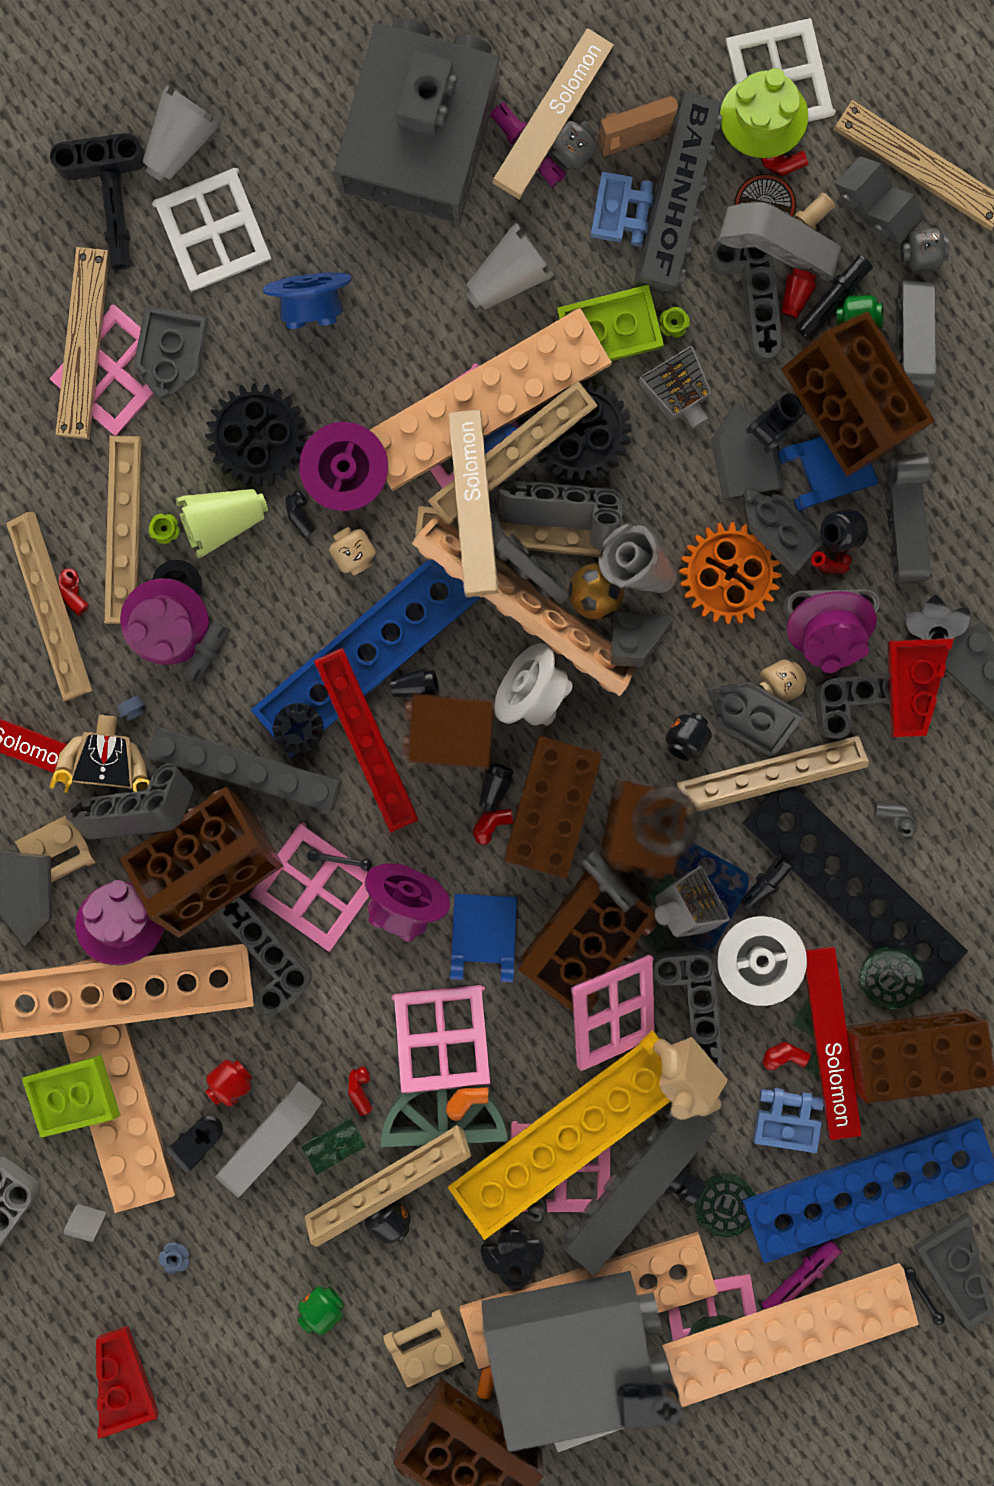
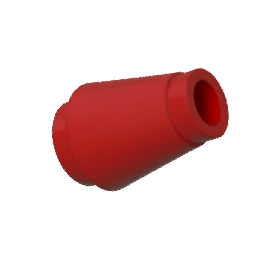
[780,268,817,319]

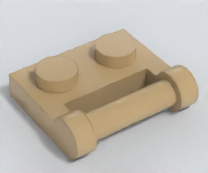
[15,815,98,883]
[383,1308,464,1388]

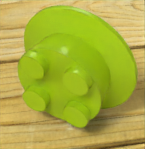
[720,68,809,158]

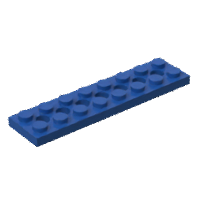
[251,559,482,758]
[742,1118,994,1264]

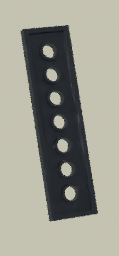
[742,786,968,996]

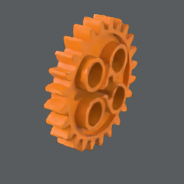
[678,522,782,625]

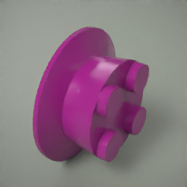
[299,422,388,511]
[120,578,209,665]
[787,591,877,673]
[365,863,450,942]
[75,880,164,966]

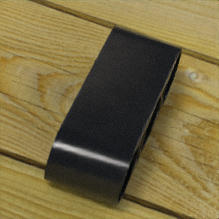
[50,133,145,180]

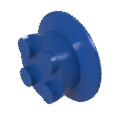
[263,272,352,329]

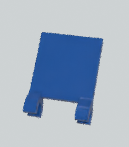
[778,436,879,511]
[450,894,517,982]

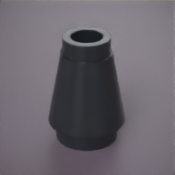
[390,668,438,698]
[479,762,514,811]

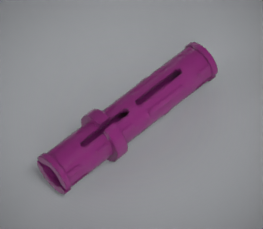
[490,102,567,188]
[762,1240,842,1309]

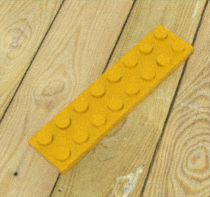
[447,1043,670,1240]

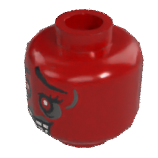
[205,1059,253,1107]

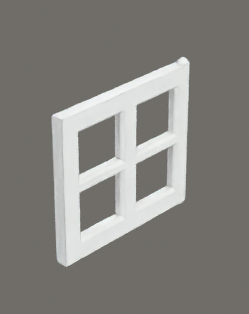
[725,18,836,122]
[152,168,272,292]

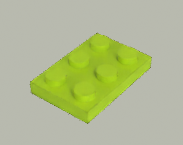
[557,284,664,361]
[22,1055,121,1138]

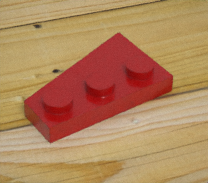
[887,638,954,737]
[96,1325,159,1440]

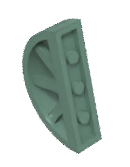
[381,1075,507,1147]

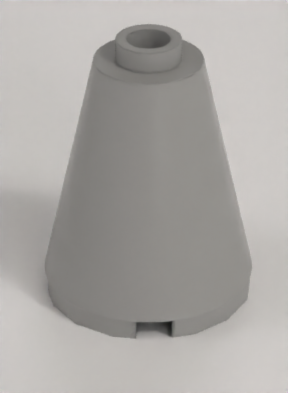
[142,85,222,182]
[465,223,554,310]
[599,524,677,593]

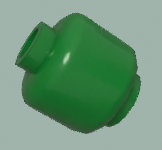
[836,295,884,329]
[297,1286,345,1335]

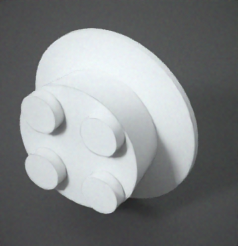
[494,643,573,726]
[717,916,807,1006]

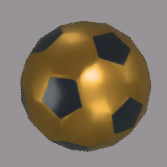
[568,564,625,620]

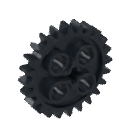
[535,381,632,484]
[205,383,309,487]

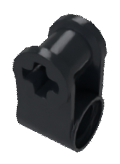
[745,394,804,453]
[163,1115,223,1176]
[617,1381,682,1429]

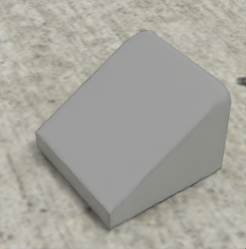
[63,1204,106,1242]

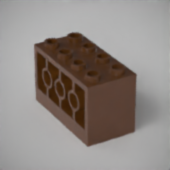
[781,311,935,477]
[402,695,494,768]
[504,736,602,879]
[600,779,690,879]
[120,787,284,937]
[517,870,657,1013]
[846,1009,994,1104]
[393,1377,544,1486]

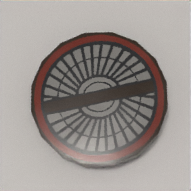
[733,174,796,217]

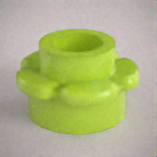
[659,307,690,338]
[149,514,180,544]

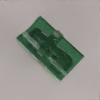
[301,1118,367,1175]

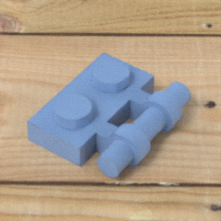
[590,172,654,247]
[753,1088,824,1153]

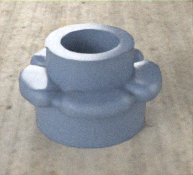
[115,695,146,722]
[159,1243,190,1274]

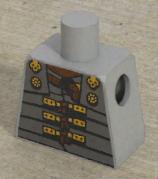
[638,345,711,429]
[655,866,730,937]

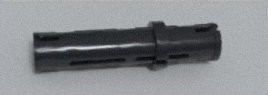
[100,171,131,270]
[795,255,873,341]

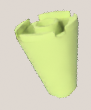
[176,489,268,558]

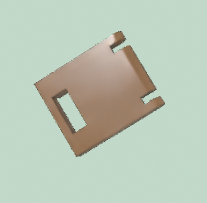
[598,96,678,157]

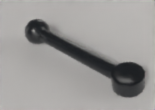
[307,849,372,871]
[904,1267,945,1325]

